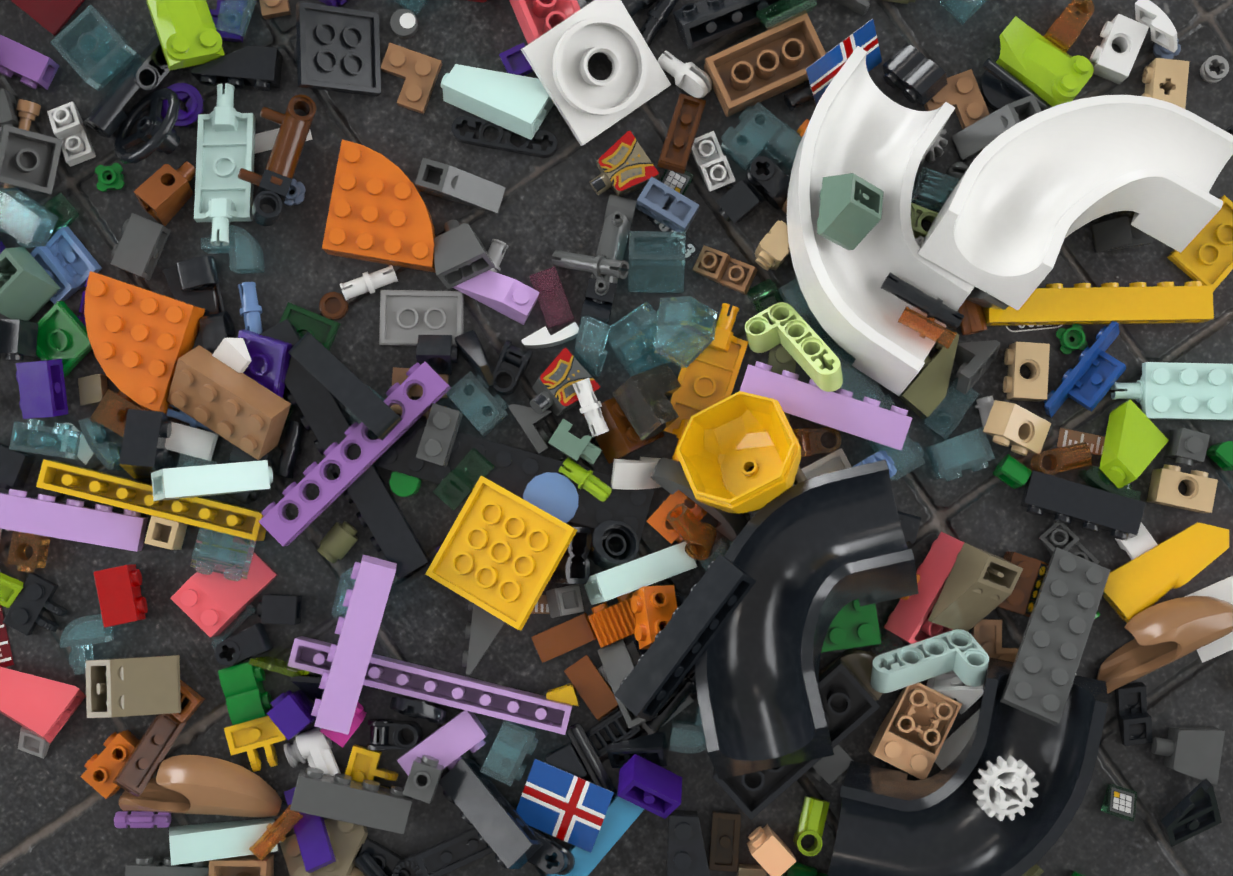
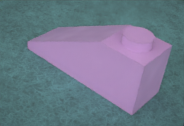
[452,270,540,325]

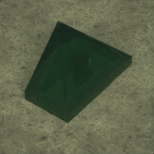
[756,0,817,28]

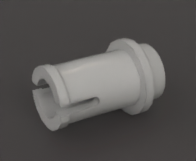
[488,239,509,273]
[975,395,995,430]

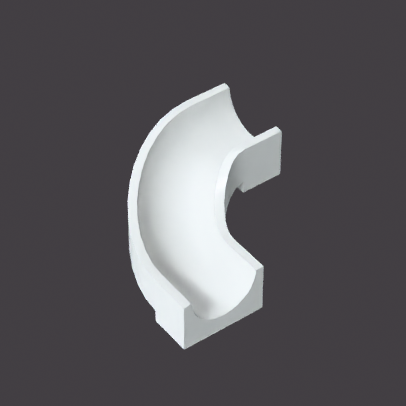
[787,46,975,396]
[918,95,1233,310]

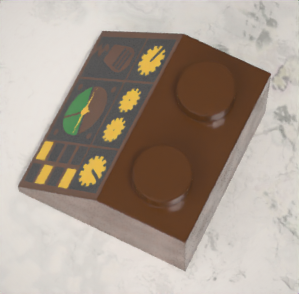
[997,551,1049,618]

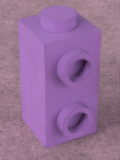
[0,35,59,90]

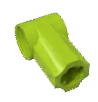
[793,796,830,856]

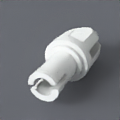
[657,51,712,98]

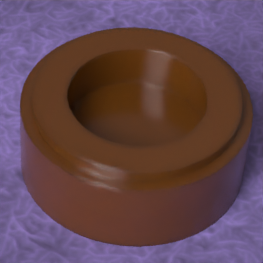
[319,292,348,321]

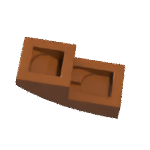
[531,613,597,663]
[564,655,619,721]

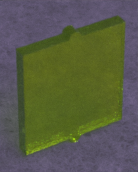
[249,656,309,677]

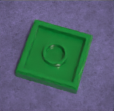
[36,301,92,378]

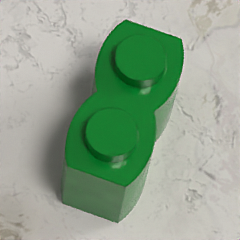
[218,659,272,725]

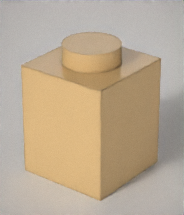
[144,516,188,550]

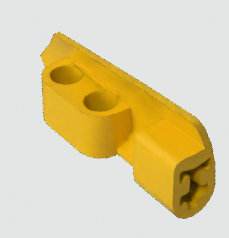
[1103,522,1229,623]

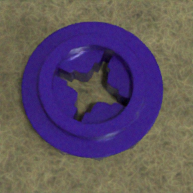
[161,83,204,127]

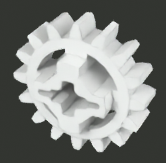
[973,756,1039,821]

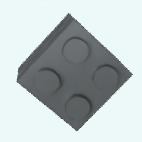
[0,125,63,196]

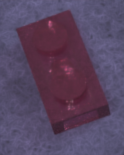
[529,266,574,329]

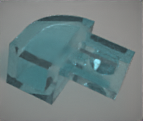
[201,225,264,274]
[60,614,114,675]
[668,702,707,754]

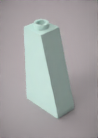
[441,64,554,140]
[151,460,273,501]
[584,540,697,605]
[169,818,282,865]

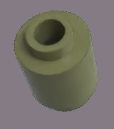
[317,521,358,564]

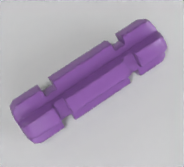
[114,811,172,829]

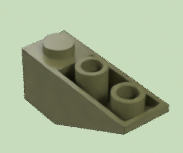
[897,332,959,419]

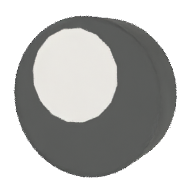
[390,9,419,39]

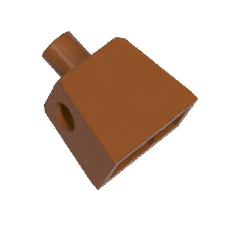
[134,161,196,226]

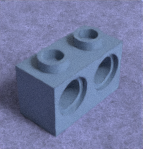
[636,176,699,236]

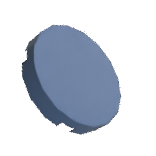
[523,472,579,523]

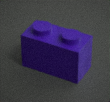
[16,359,69,419]
[266,689,316,740]
[617,754,682,819]

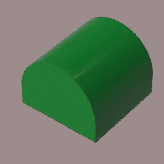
[1206,441,1233,471]
[992,454,1032,489]
[390,471,422,497]

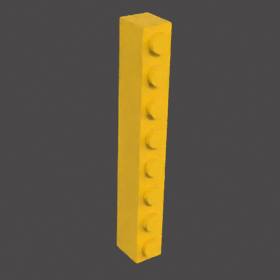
[982,281,1214,326]
[36,459,266,541]

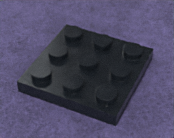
[296,1,381,96]

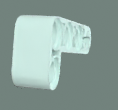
[870,629,989,693]

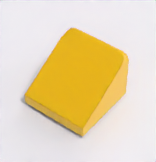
[546,683,580,706]

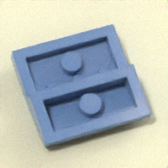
[30,226,102,304]

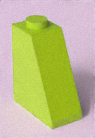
[1099,399,1169,489]

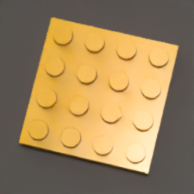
[425,476,577,630]

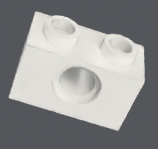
[1089,14,1149,85]

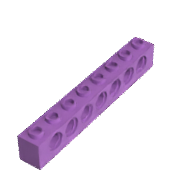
[259,362,451,546]

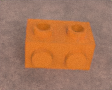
[646,490,707,544]
[630,585,677,649]
[80,729,140,799]

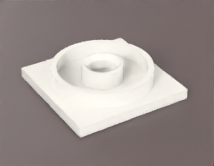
[521,0,671,146]

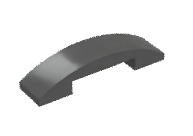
[650,457,747,542]

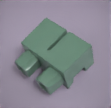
[548,419,602,465]

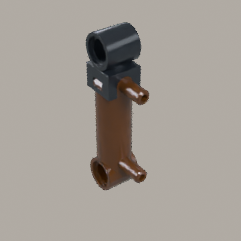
[238,94,316,226]

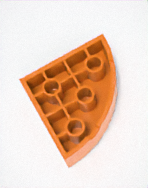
[322,139,436,273]
[84,271,205,414]

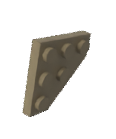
[280,818,368,876]

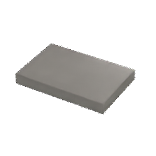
[379,290,464,347]

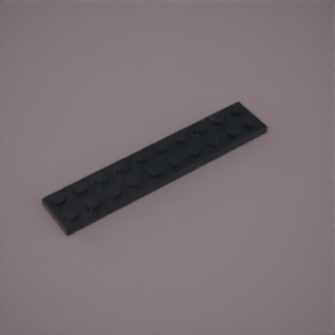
[373,414,655,541]

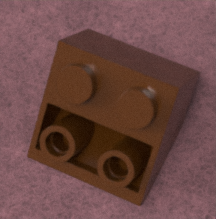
[583,387,665,464]

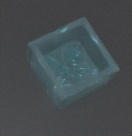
[50,5,139,91]

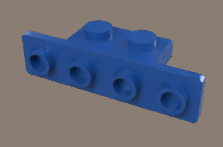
[1044,321,1126,417]

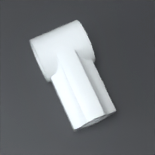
[296,727,341,776]

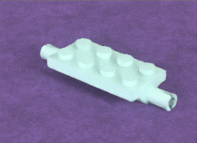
[194,83,256,246]
[1111,362,1233,420]

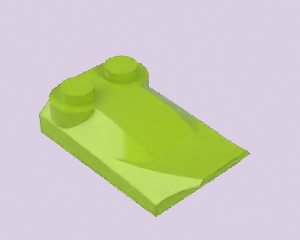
[146,0,225,71]
[996,16,1094,107]

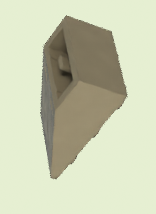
[928,542,1023,632]
[85,655,181,718]

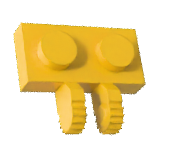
[224,715,287,772]
[345,744,398,788]

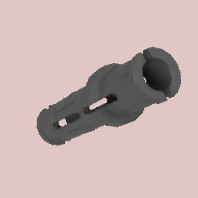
[552,249,629,279]

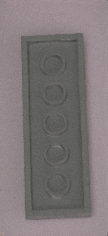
[1000,547,1111,726]

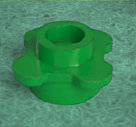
[95,163,125,192]
[1056,324,1087,355]

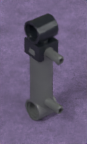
[579,194,637,332]

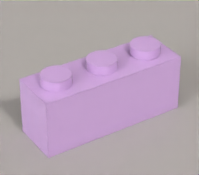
[397,710,488,776]

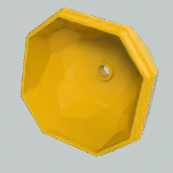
[676,391,801,514]

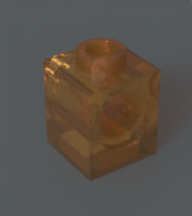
[7,531,51,573]

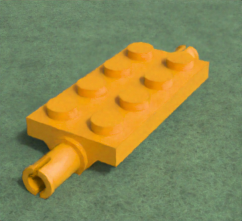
[661,303,748,462]

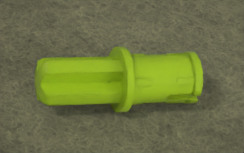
[559,457,612,502]

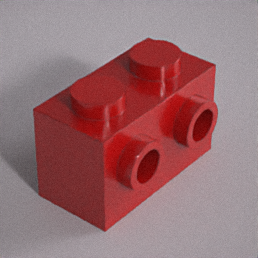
[94,564,148,628]

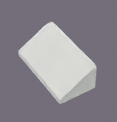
[212,338,252,373]

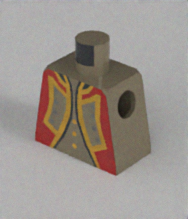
[590,130,659,197]

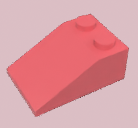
[170,537,278,638]

